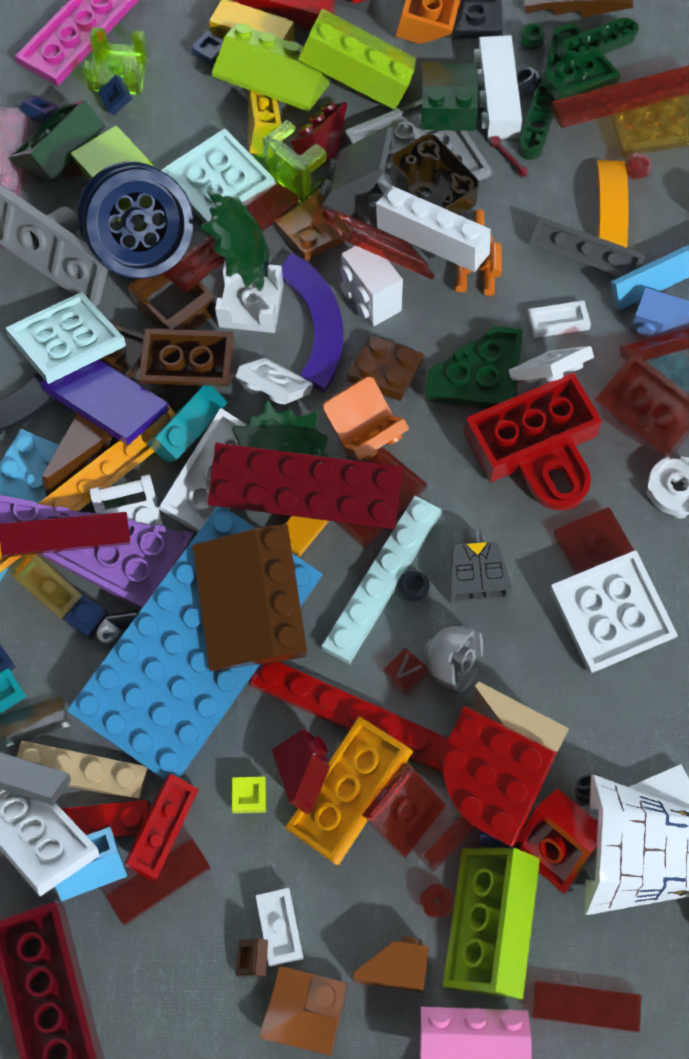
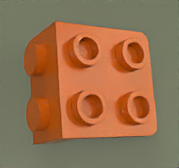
[322,376,409,461]

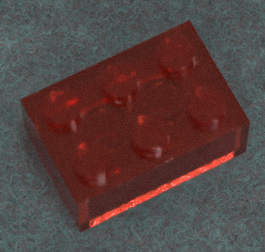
[595,352,689,458]

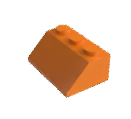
[396,0,460,44]

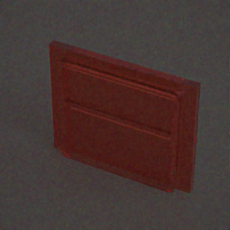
[322,210,435,280]

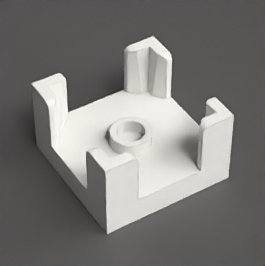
[215,260,284,333]

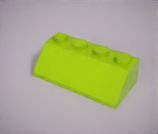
[212,23,331,112]
[443,848,540,1000]

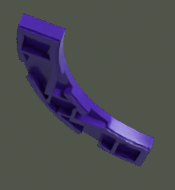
[282,253,343,393]

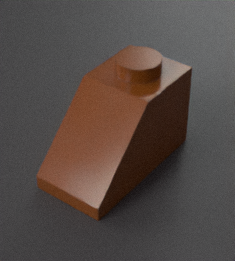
[353,937,429,993]

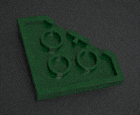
[542,23,621,101]
[425,326,523,408]

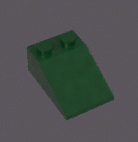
[421,62,478,131]

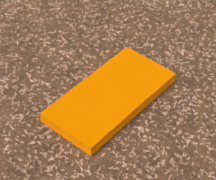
[285,716,413,866]

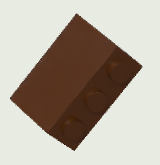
[139,329,236,386]

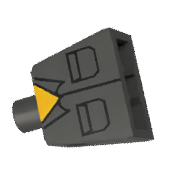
[449,528,512,603]

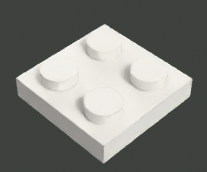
[509,346,594,384]
[236,358,314,404]

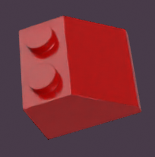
[514,788,598,894]

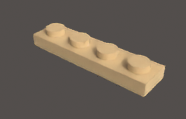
[17,741,149,801]

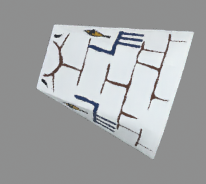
[584,775,689,915]

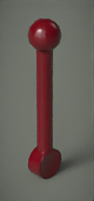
[490,136,528,177]

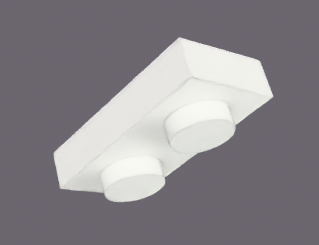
[256,888,304,967]

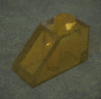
[8,554,82,619]

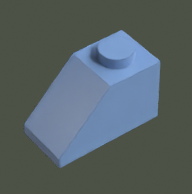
[631,288,689,339]

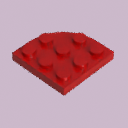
[443,706,557,846]

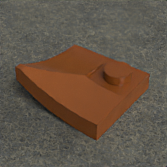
[274,189,351,261]
[259,966,348,1056]

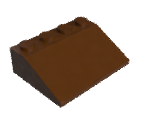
[192,524,307,672]

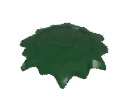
[200,192,270,291]
[232,400,329,457]

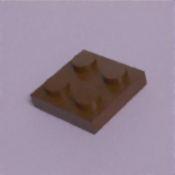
[347,334,424,402]

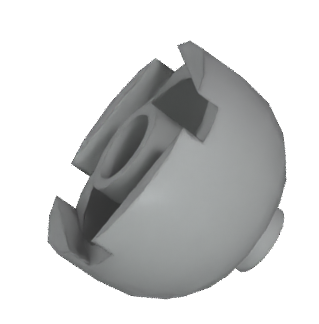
[424,625,483,692]

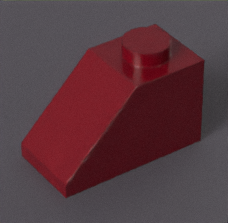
[272,729,330,814]

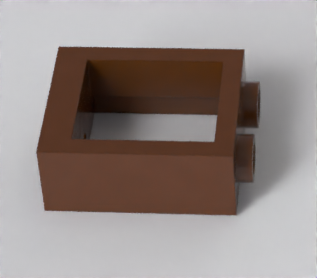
[128,261,217,330]

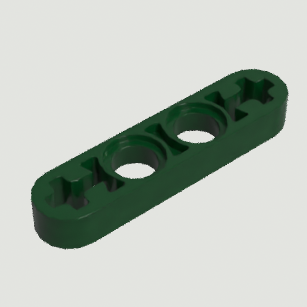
[558,17,639,66]
[518,72,558,160]

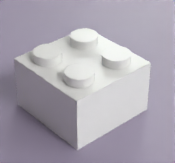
[340,238,403,327]

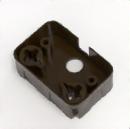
[391,133,479,215]

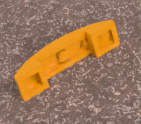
[596,160,628,248]

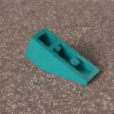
[146,385,228,464]

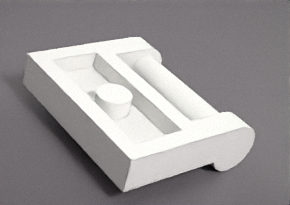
[90,474,164,526]

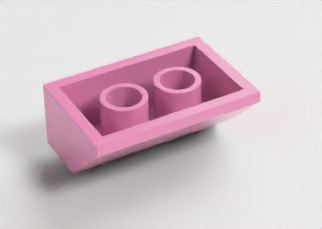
[419,1007,532,1059]

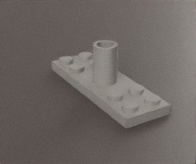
[0,184,108,306]

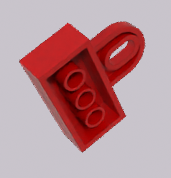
[463,372,602,511]

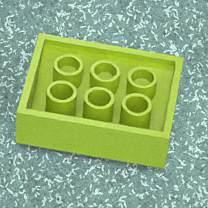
[298,9,416,110]

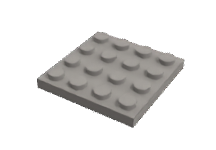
[344,99,491,199]

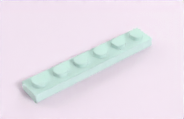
[322,496,442,665]

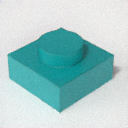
[0,668,27,714]

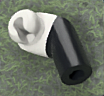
[97,610,138,644]

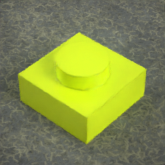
[232,777,266,813]

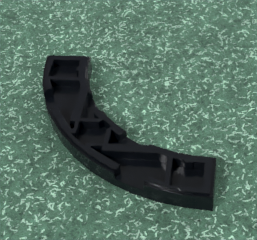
[0,372,55,434]

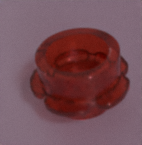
[626,152,651,180]
[420,883,454,918]

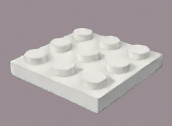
[549,550,678,674]

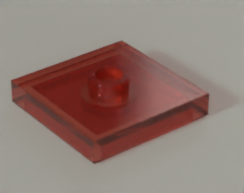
[554,507,635,575]
[362,762,446,858]

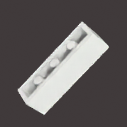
[474,35,522,140]
[376,186,491,272]

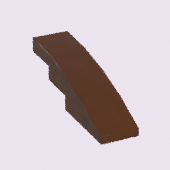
[524,0,634,18]

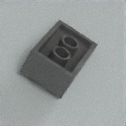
[320,126,393,220]

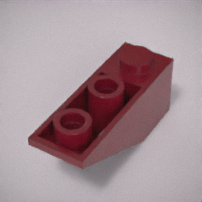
[290,101,347,172]

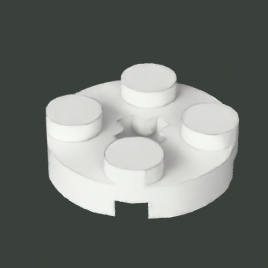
[646,456,689,518]

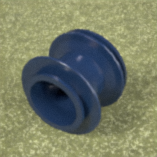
[78,161,194,278]

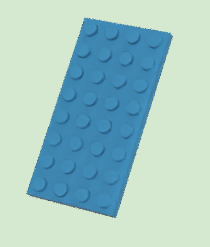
[67,506,323,780]

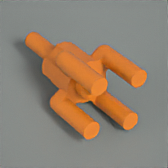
[456,209,502,296]

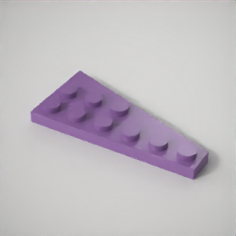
[0,495,194,609]

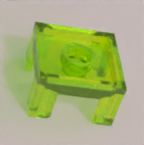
[83,28,149,94]
[263,120,327,203]

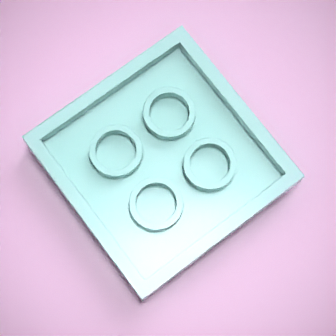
[161,128,276,223]
[5,292,126,384]

